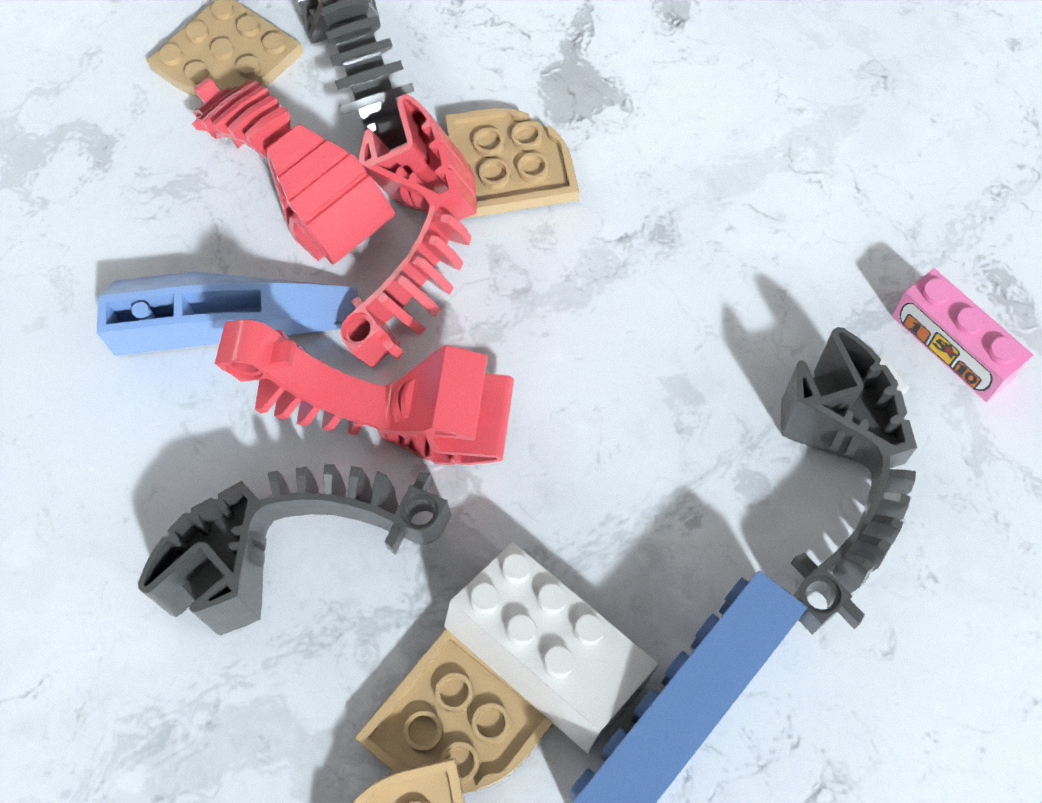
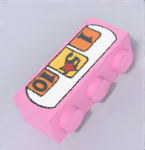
[892,268,1034,403]

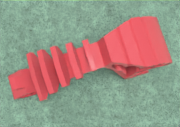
[192,78,396,265]
[340,94,477,368]
[214,320,514,465]

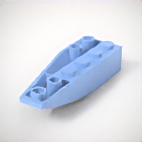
[97,271,358,356]

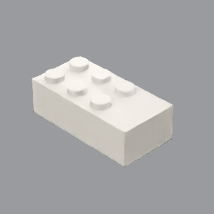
[444,542,659,754]

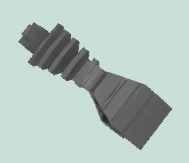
[298,0,414,150]
[781,327,917,635]
[138,464,451,635]

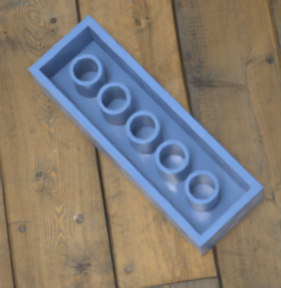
[569,570,808,803]

